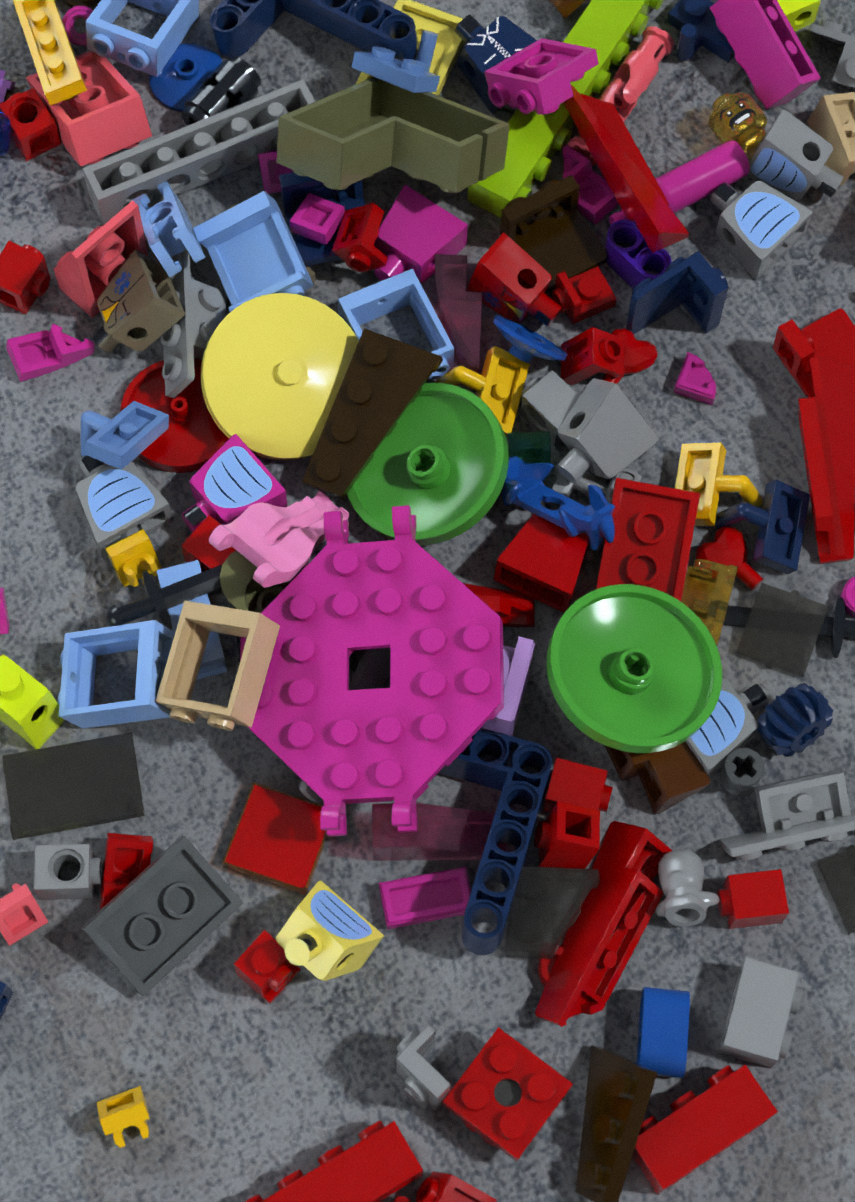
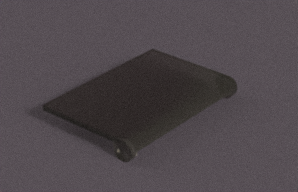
[2,732,145,840]

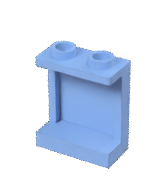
[192,191,314,312]

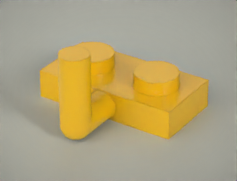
[435,346,530,437]
[675,442,763,526]

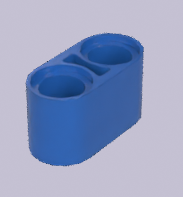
[636,987,690,1078]

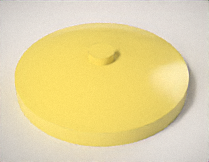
[201,293,359,461]

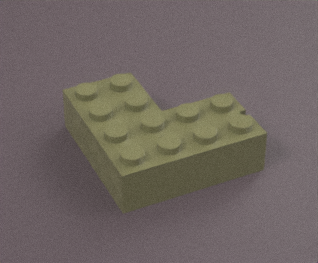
[276,77,510,193]

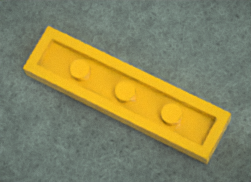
[13,0,87,106]

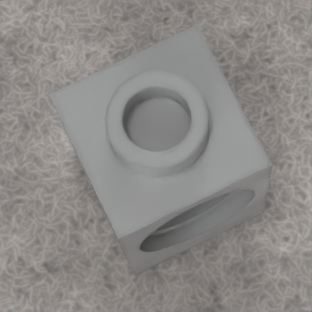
[520,370,580,446]
[34,844,102,900]

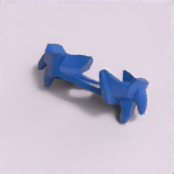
[501,456,615,550]

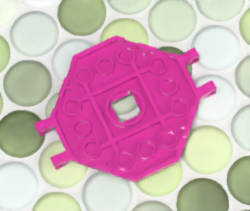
[240,505,504,836]

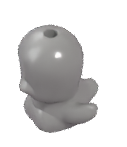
[656,849,720,927]

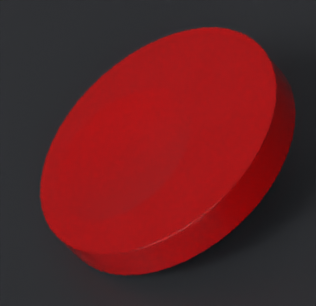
[120,359,229,473]

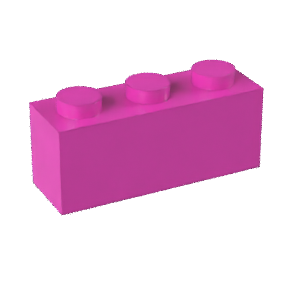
[710,0,821,109]

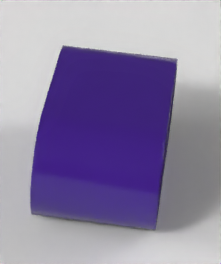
[605,219,672,289]

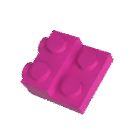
[485,38,599,115]

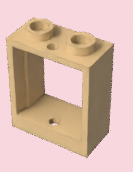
[155,600,280,731]

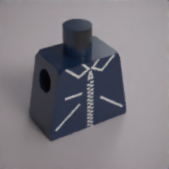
[454,14,537,114]

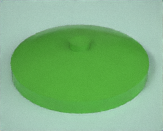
[347,383,509,546]
[546,584,722,753]

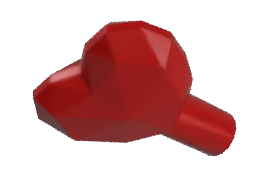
[601,328,658,384]
[696,526,763,591]

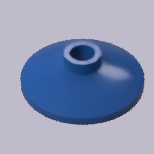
[149,43,222,112]
[493,315,567,363]

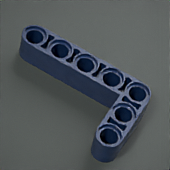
[209,0,419,61]
[438,728,552,955]

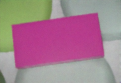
[379,866,471,930]

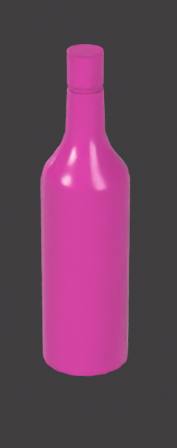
[609,140,750,225]

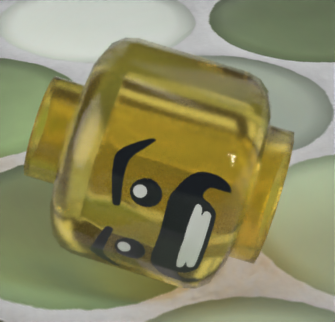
[708,92,768,152]

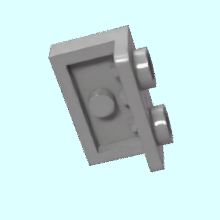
[396,1025,451,1112]

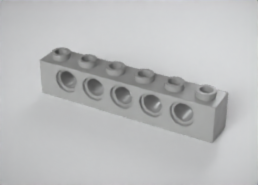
[82,79,315,224]

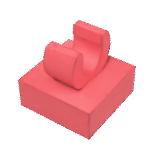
[0,883,48,946]

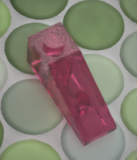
[372,803,506,861]

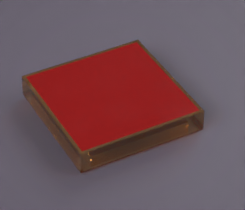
[222,782,328,895]

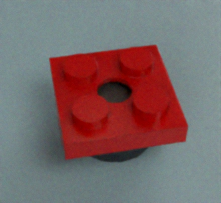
[442,1027,573,1162]

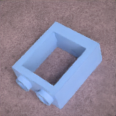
[86,0,199,77]
[338,268,454,379]
[57,620,175,729]

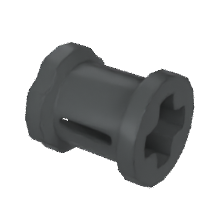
[719,748,764,797]

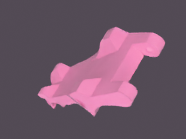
[209,490,349,588]

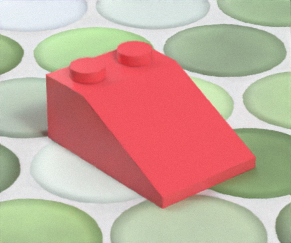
[26,51,152,167]
[54,200,149,318]

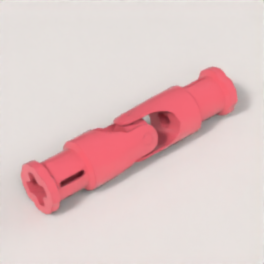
[568,26,674,166]

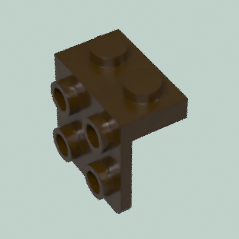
[500,175,607,293]

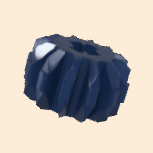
[758,683,833,757]

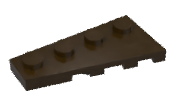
[302,328,443,500]

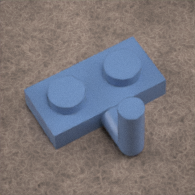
[351,30,440,93]
[81,401,169,470]

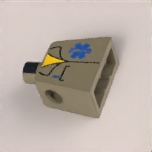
[93,250,185,353]

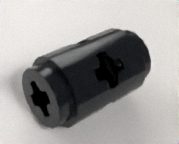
[181,56,261,126]

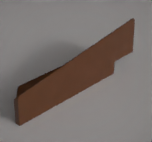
[604,742,710,815]

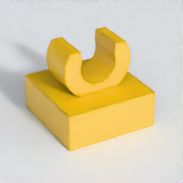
[105,529,162,587]
[97,1086,150,1148]

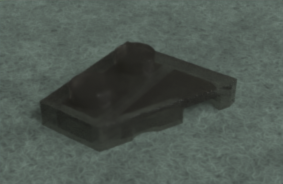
[505,866,600,959]

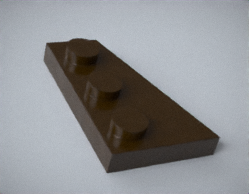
[576,1045,658,1202]

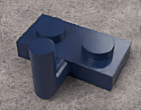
[667,0,735,63]
[715,480,810,574]

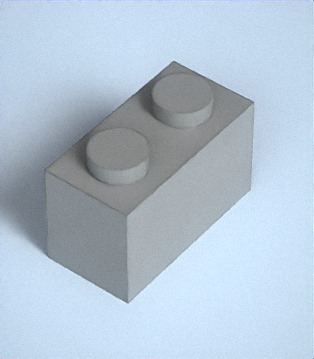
[718,957,803,1068]

